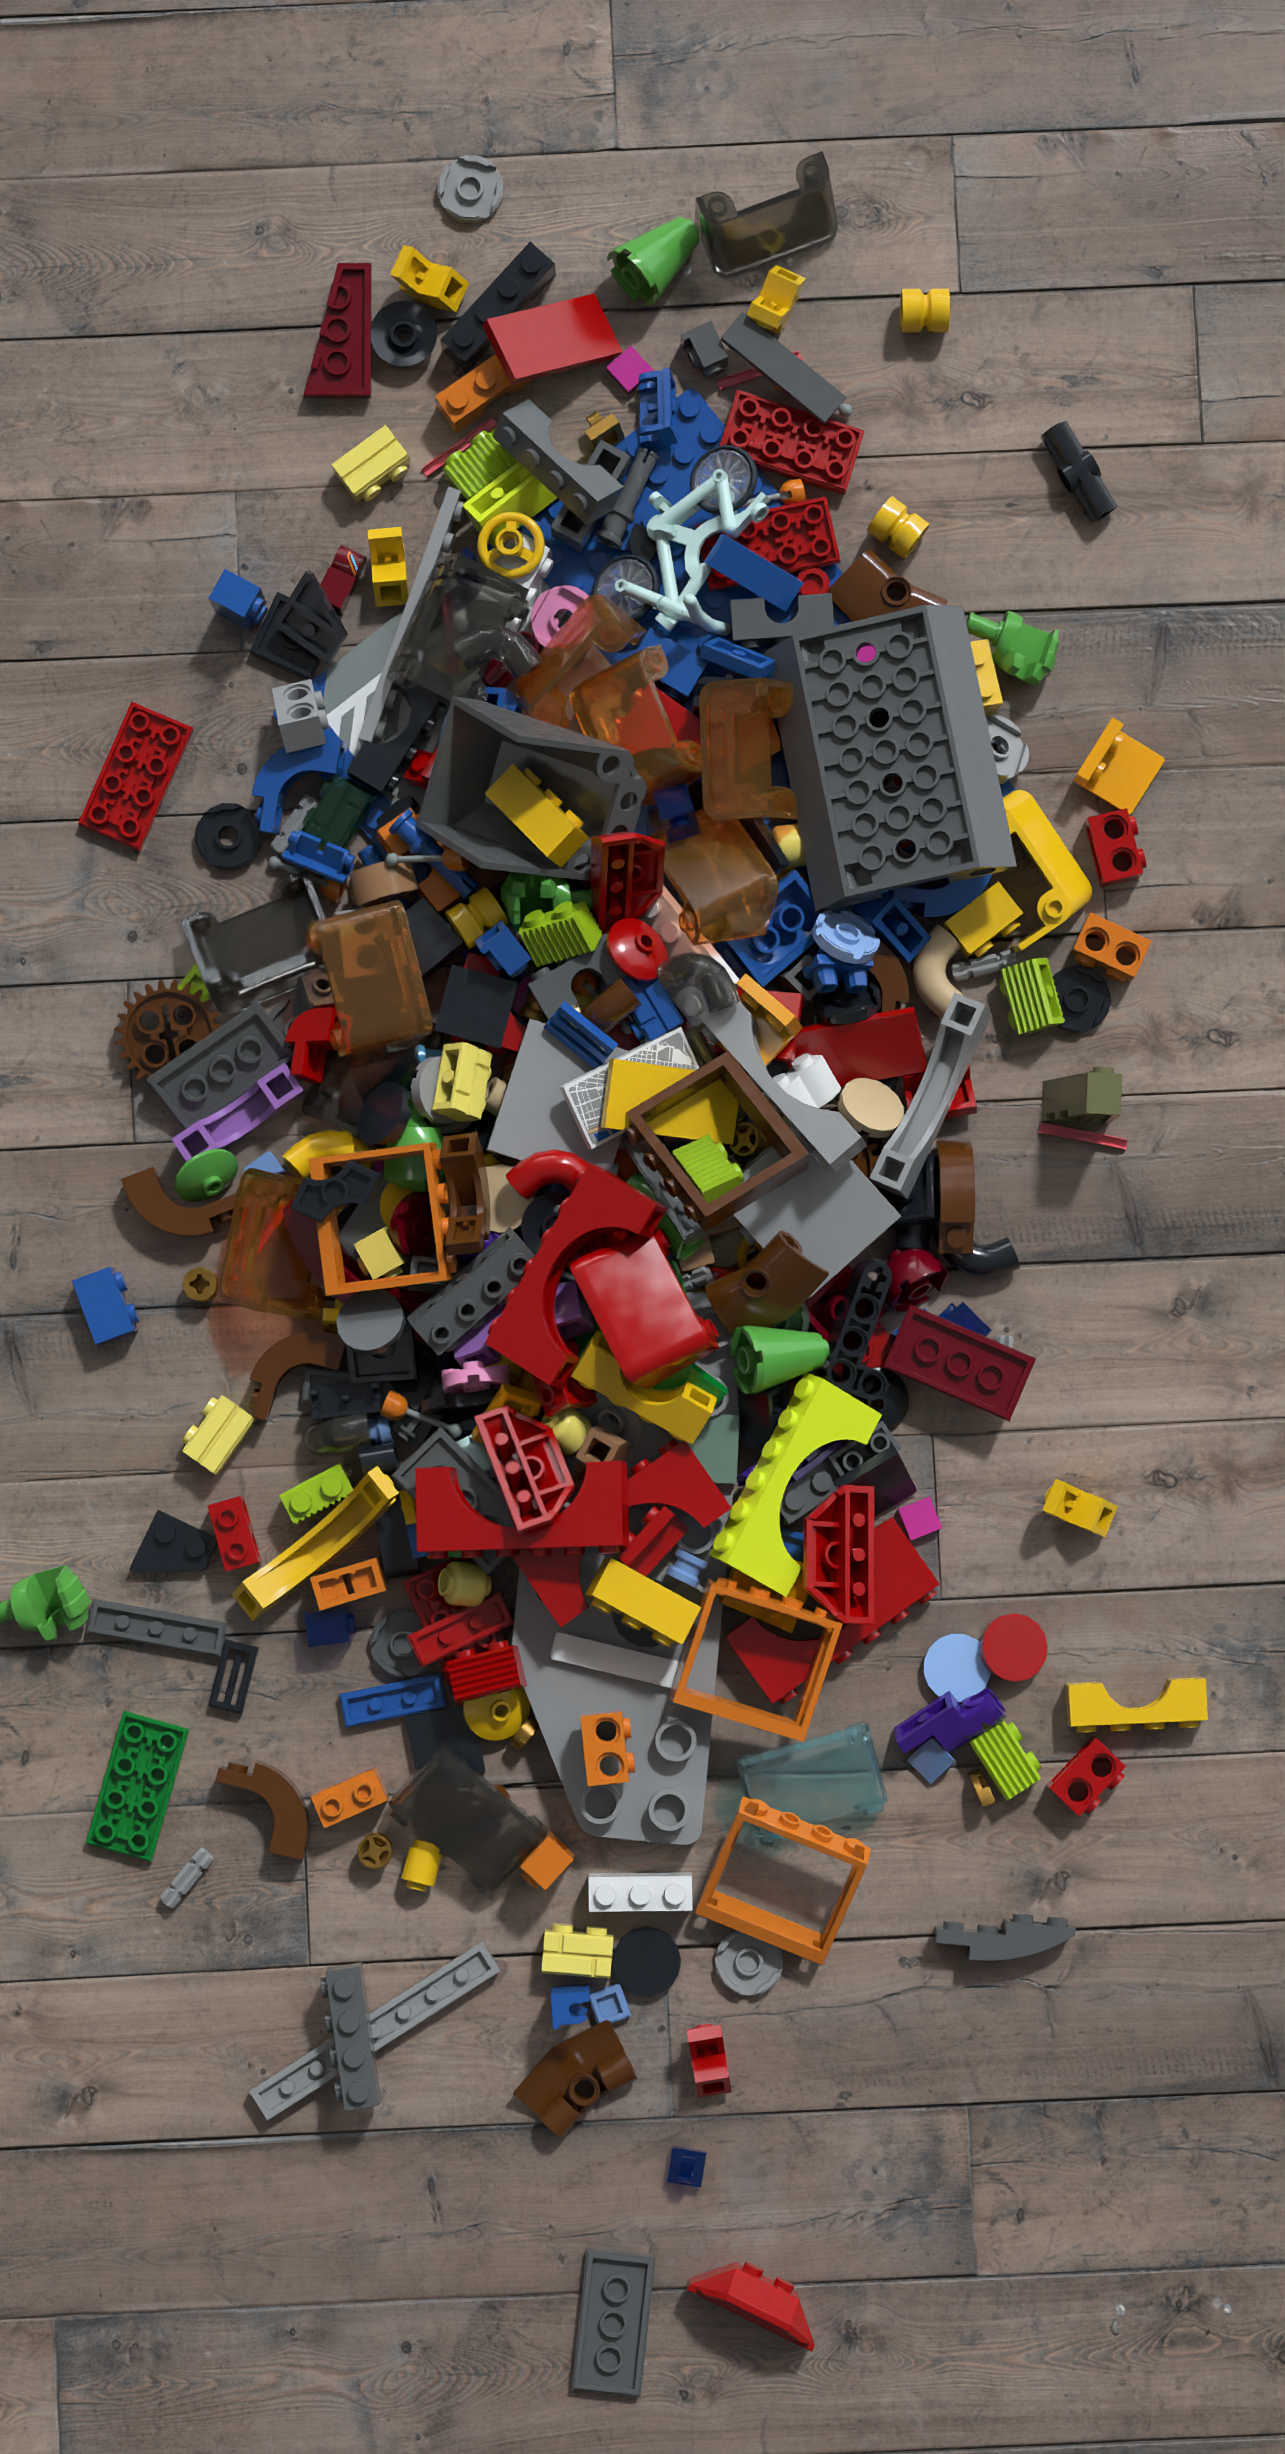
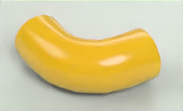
[281,1130,374,1180]

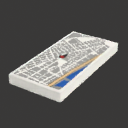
[560,1027,699,1149]

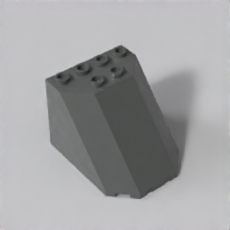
[416,696,647,881]

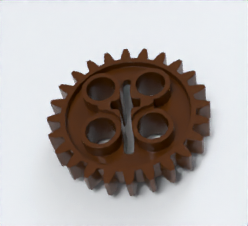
[114,979,223,1086]

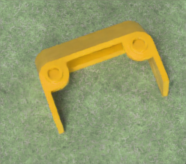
[1003,790,1092,952]

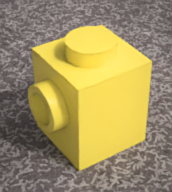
[353,1226,408,1279]

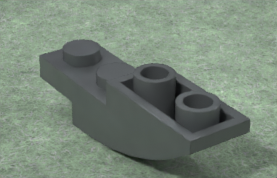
[780,1420,901,1526]
[934,1913,1076,1961]

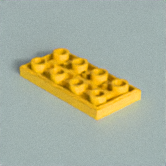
[601,1058,739,1145]

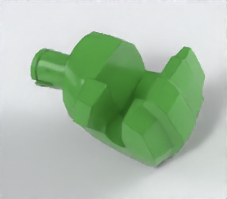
[966,610,1059,686]
[501,872,593,933]
[383,1091,445,1192]
[0,1565,91,1642]

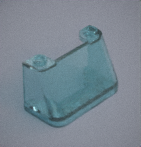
[734,1720,888,1843]

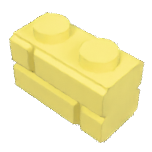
[331,425,411,503]
[432,1042,492,1122]
[182,1395,257,1475]
[541,1923,614,1979]

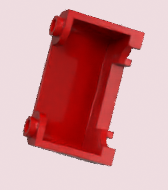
[570,1227,720,1389]

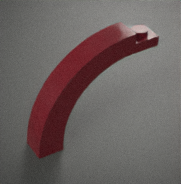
[283,1199,434,1330]

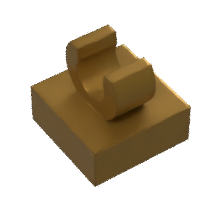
[584,410,625,452]

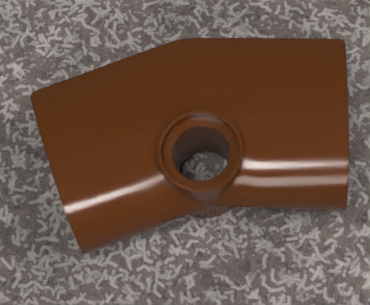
[827,548,948,622]
[705,1230,829,1336]
[513,2020,638,2138]

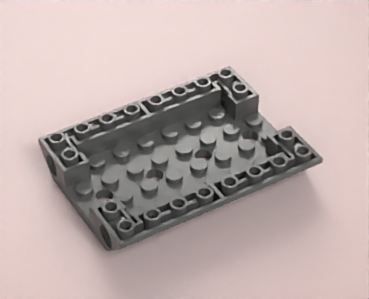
[764,605,1017,913]

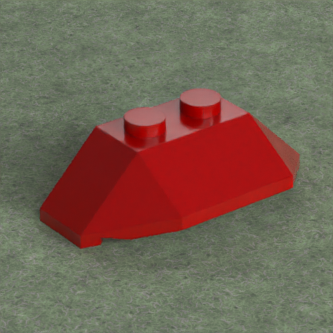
[589,832,665,935]
[474,1405,575,1534]
[803,1485,875,1625]
[687,2261,815,2352]

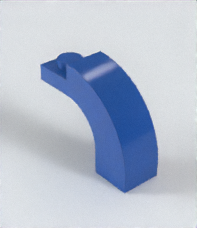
[251,738,347,835]
[888,874,992,917]

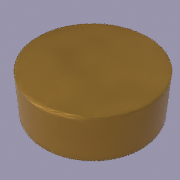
[509,1717,539,1751]

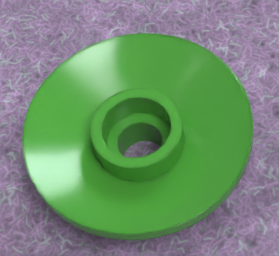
[174,1149,238,1202]

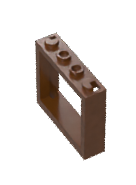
[624,1051,809,1232]

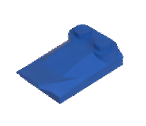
[715,870,824,988]

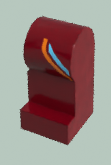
[320,545,367,615]

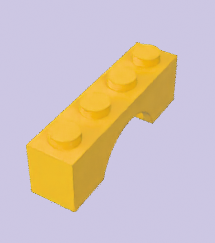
[571,1330,717,1445]
[1065,1677,1208,1732]

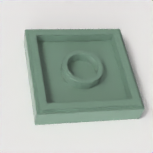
[669,1414,740,1484]

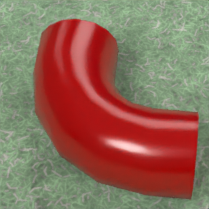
[506,1149,589,1200]

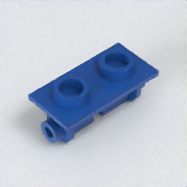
[281,830,355,884]

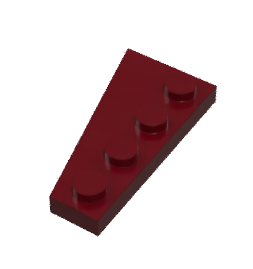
[304,263,372,398]

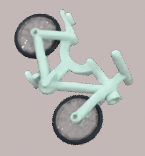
[592,445,770,636]

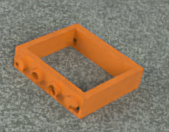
[308,1142,457,1296]
[669,1576,842,1742]
[695,1796,871,1965]

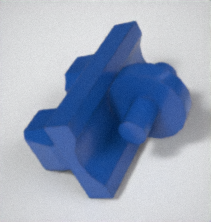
[803,948,874,994]

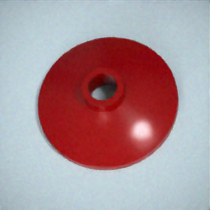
[606,918,668,981]

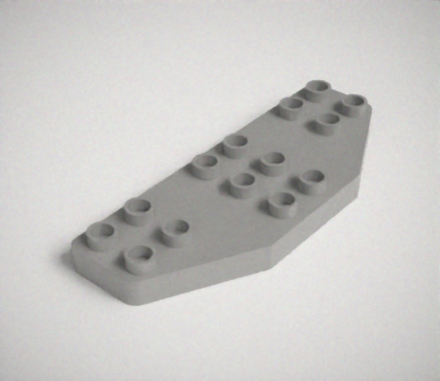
[512,1292,740,1845]

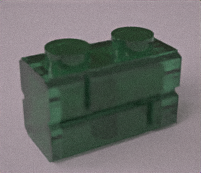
[303,775,376,849]

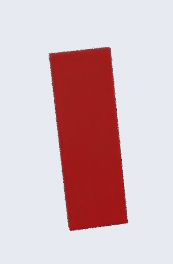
[406,1592,514,1668]

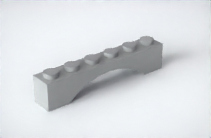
[698,990,867,1172]
[870,992,992,1199]

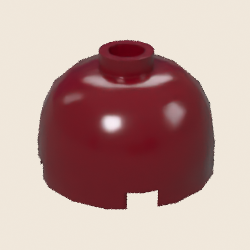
[885,1248,950,1312]

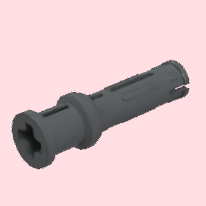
[593,448,659,550]

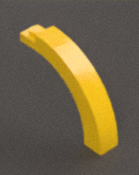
[232,1466,398,1621]

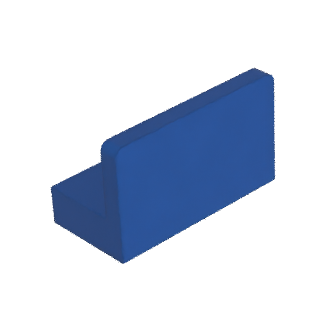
[699,637,776,698]

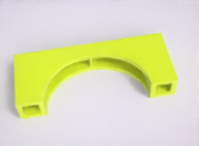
[709,1373,882,1596]

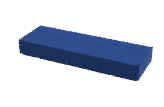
[704,533,804,612]
[339,1673,447,1728]

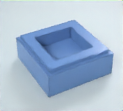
[589,1982,631,2023]

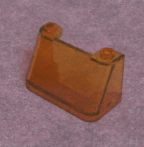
[515,594,647,729]
[570,645,711,807]
[699,677,798,821]
[648,803,778,946]
[305,900,433,1057]
[218,1168,345,1321]

